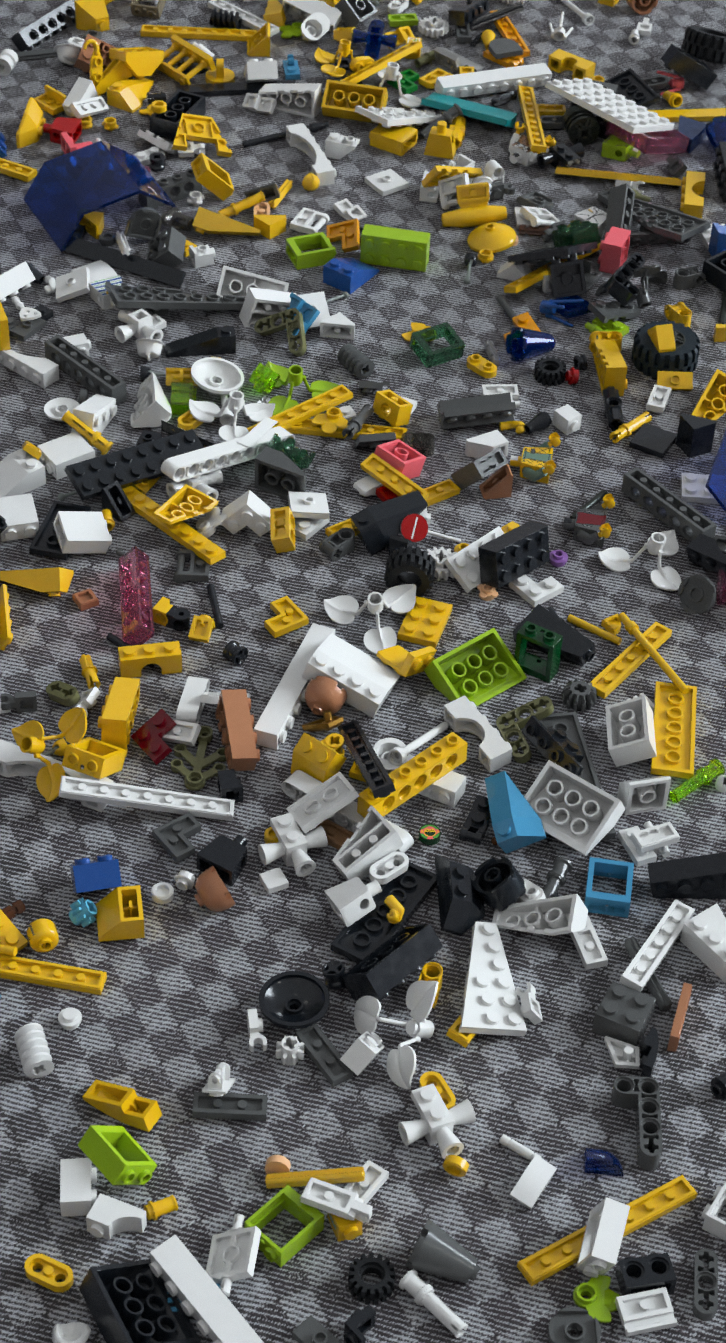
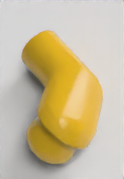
[499,421,525,434]

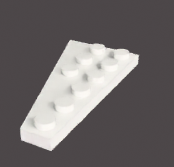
[355,105,443,128]

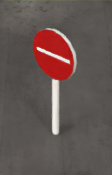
[400,514,461,543]

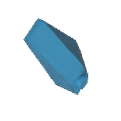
[485,771,546,854]

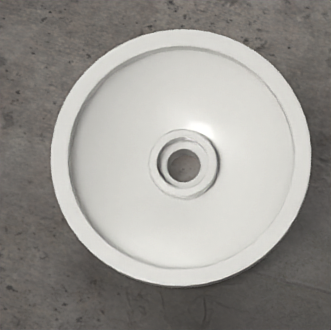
[191,357,244,395]

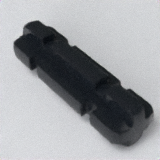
[491,91,517,107]

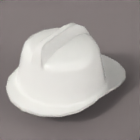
[301,12,330,41]
[54,44,81,65]
[135,338,165,361]
[373,738,406,774]

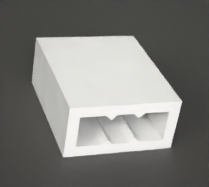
[37,431,95,480]
[0,493,39,542]
[53,511,112,554]

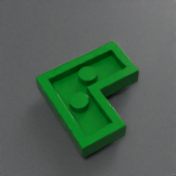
[387,69,419,94]

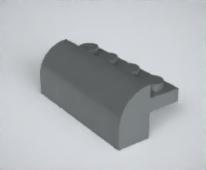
[437,392,516,429]

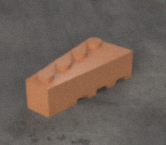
[215,689,260,771]

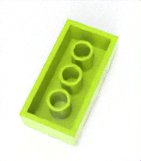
[360,224,430,272]

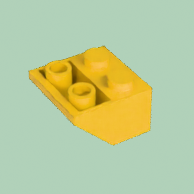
[95,885,145,942]

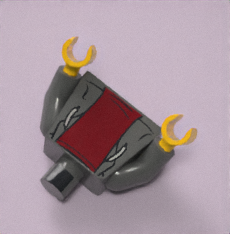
[563,493,615,547]

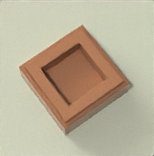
[72,588,99,611]

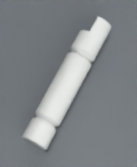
[499,1134,542,1161]

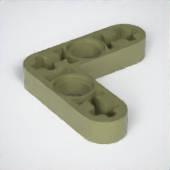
[254,308,307,357]
[496,696,554,763]

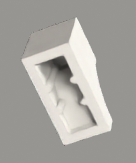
[86,1193,147,1240]

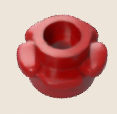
[565,367,579,385]

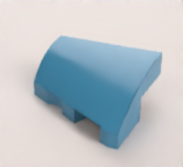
[285,292,320,336]

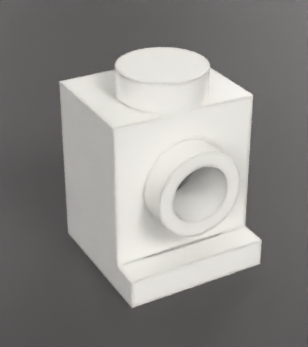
[189,245,216,268]

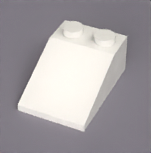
[0,449,46,497]

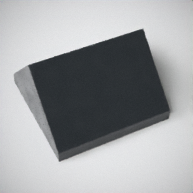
[676,413,717,458]

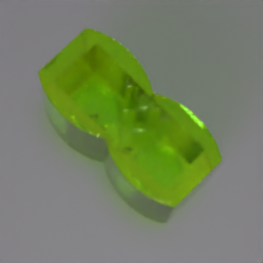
[171,382,197,415]

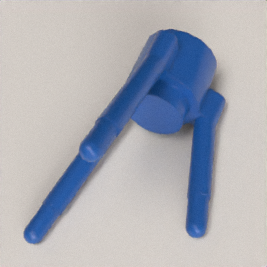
[540,299,584,327]

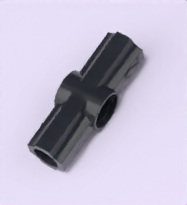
[602,386,624,431]

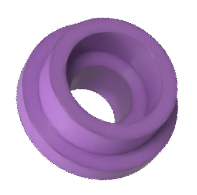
[550,550,568,567]

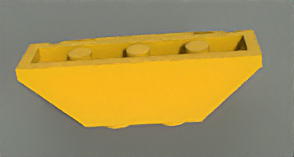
[16,97,46,149]

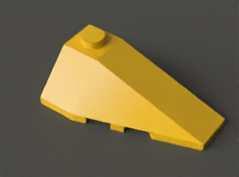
[107,78,154,113]
[192,207,261,236]
[691,369,726,421]
[153,484,219,525]

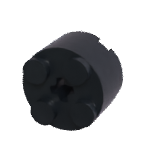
[472,857,526,911]

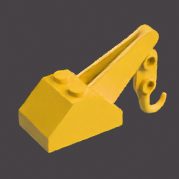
[83,39,164,96]

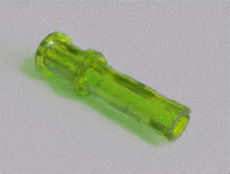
[669,758,725,803]

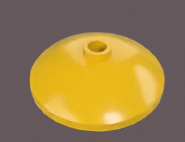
[467,222,516,253]

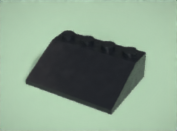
[79,1259,201,1343]

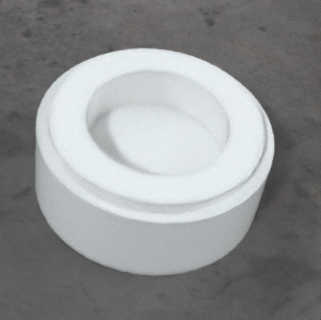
[151,882,174,904]

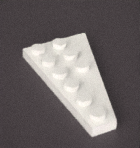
[459,921,527,1037]

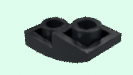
[639,1027,659,1078]

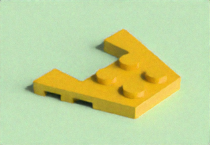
[172,113,232,157]

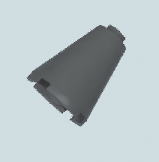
[405,1219,480,1283]

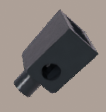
[197,835,247,887]

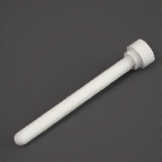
[560,0,595,26]
[219,394,234,425]
[388,722,449,766]

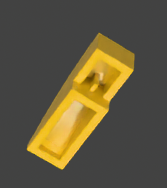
[82,1080,163,1132]

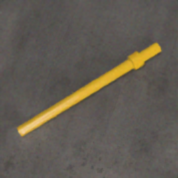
[618,612,689,694]

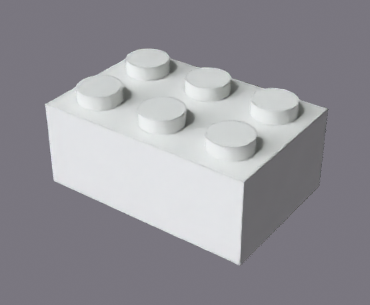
[605,696,657,767]

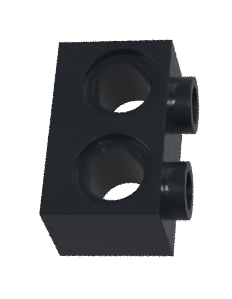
[615,1253,677,1296]

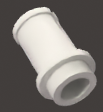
[628,29,640,45]

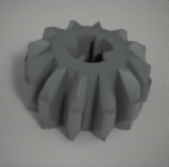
[562,679,597,713]

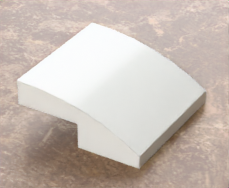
[71,260,118,287]

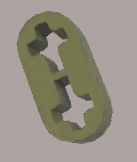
[46,681,81,707]

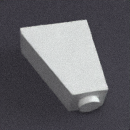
[62,77,98,118]

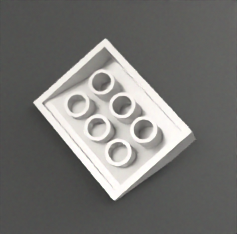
[302,633,401,718]
[524,760,625,856]

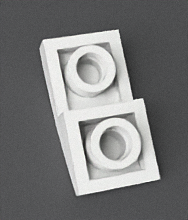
[353,475,384,497]
[510,1155,557,1210]

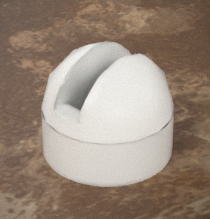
[715,774,726,793]

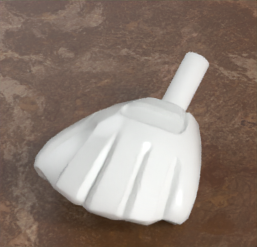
[52,1322,91,1343]

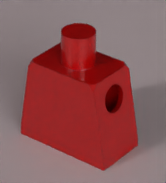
[43,117,82,144]

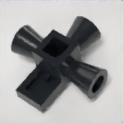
[537,142,585,169]

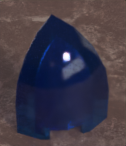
[584,1148,624,1177]

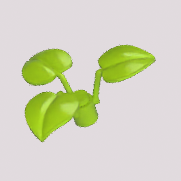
[264,361,339,415]

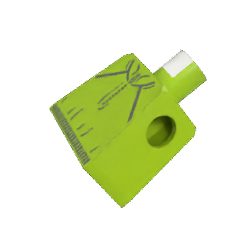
[601,130,641,162]

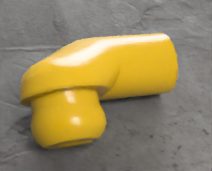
[384,895,405,924]

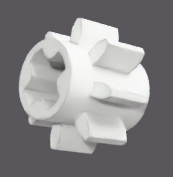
[276,1036,304,1066]

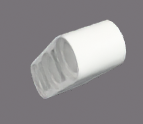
[176,676,210,724]

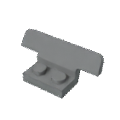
[434,46,483,73]

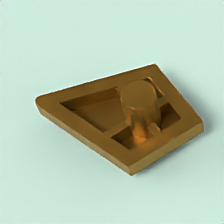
[302,710,344,732]

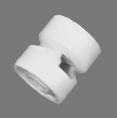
[0,49,19,76]

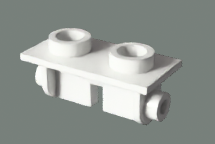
[202,1062,236,1097]

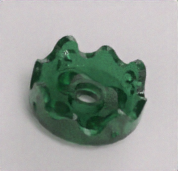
[268,433,316,470]

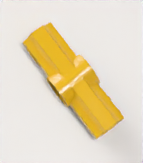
[449,115,466,150]

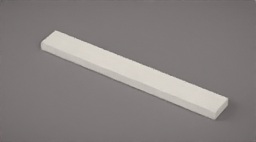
[59,776,235,821]

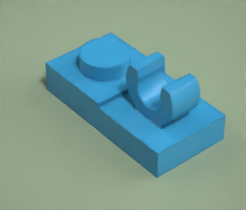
[283,54,300,80]

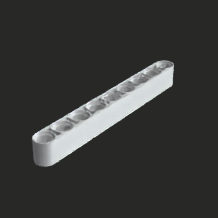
[161,426,295,482]

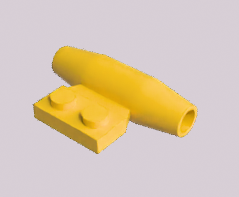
[441,182,507,228]

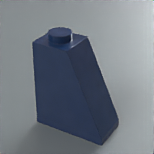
[676,115,708,153]

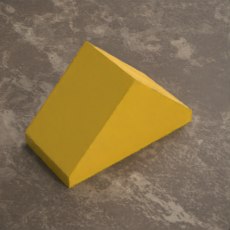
[78,210,104,240]
[254,215,286,240]
[647,324,676,353]

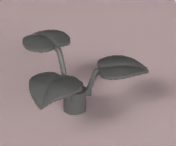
[595,265,668,308]

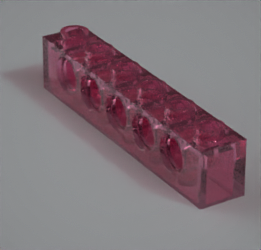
[118,546,154,646]

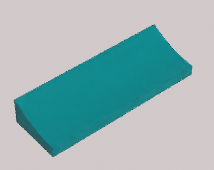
[421,92,518,129]

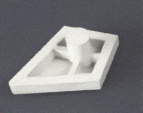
[604,1036,640,1070]

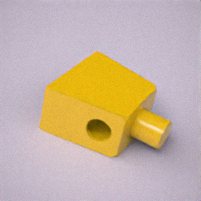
[424,121,456,160]

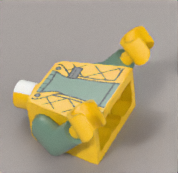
[510,432,561,484]

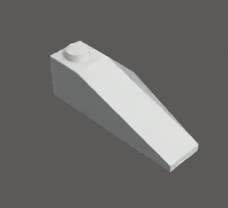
[216,265,289,298]

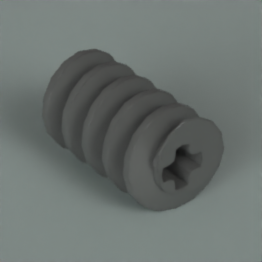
[337,343,375,379]

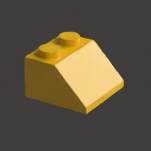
[291,732,347,783]

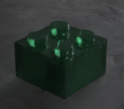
[552,220,601,247]

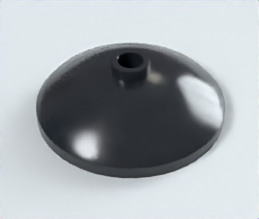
[259,971,330,1029]

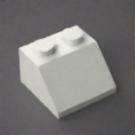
[617,776,671,815]

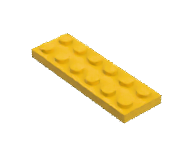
[650,681,697,780]

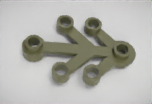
[171,726,226,791]

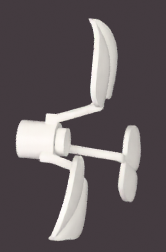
[364,62,423,108]
[189,390,275,442]
[598,530,682,591]
[324,584,416,654]
[354,980,439,1090]

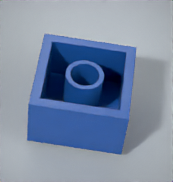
[70,854,122,893]

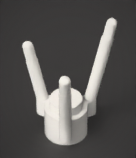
[549,12,573,41]

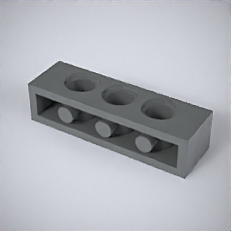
[138,169,202,209]

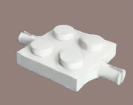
[206,1214,261,1297]

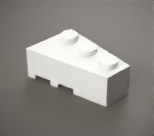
[71,394,117,447]

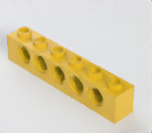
[357,732,468,818]

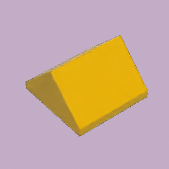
[247,22,270,57]

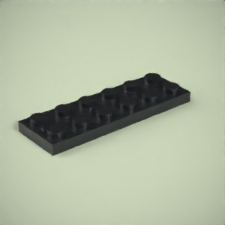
[330,862,437,963]

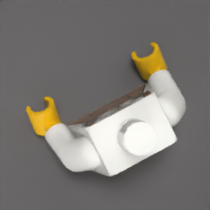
[508,121,556,166]

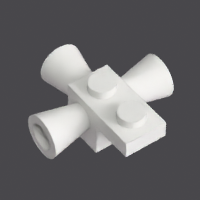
[114,308,167,343]
[166,469,223,500]
[258,813,328,877]
[398,1083,476,1159]

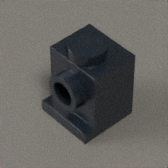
[217,769,243,803]

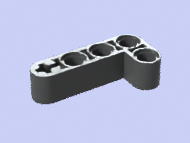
[611,1076,663,1171]

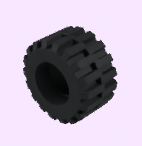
[384,546,436,597]

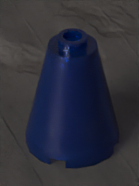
[705,116,726,152]
[506,327,556,362]

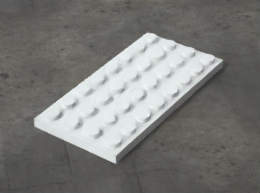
[545,77,674,134]

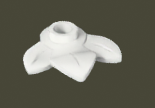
[196,507,227,538]

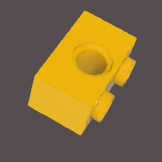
[373,389,413,427]

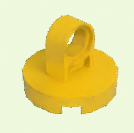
[205,58,235,84]

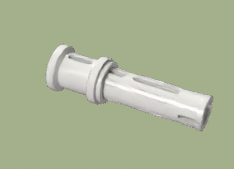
[398,1269,468,1338]

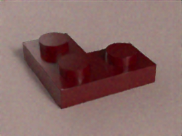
[130,709,177,765]

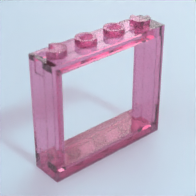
[606,121,690,154]

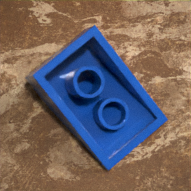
[323,258,379,294]

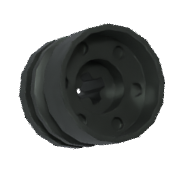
[562,105,600,146]

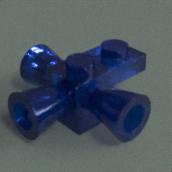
[352,19,397,59]

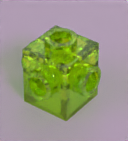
[248,363,280,394]

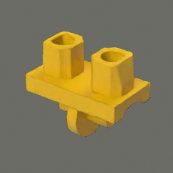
[166,368,198,386]

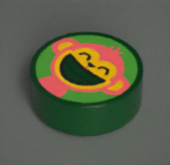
[419,824,441,845]

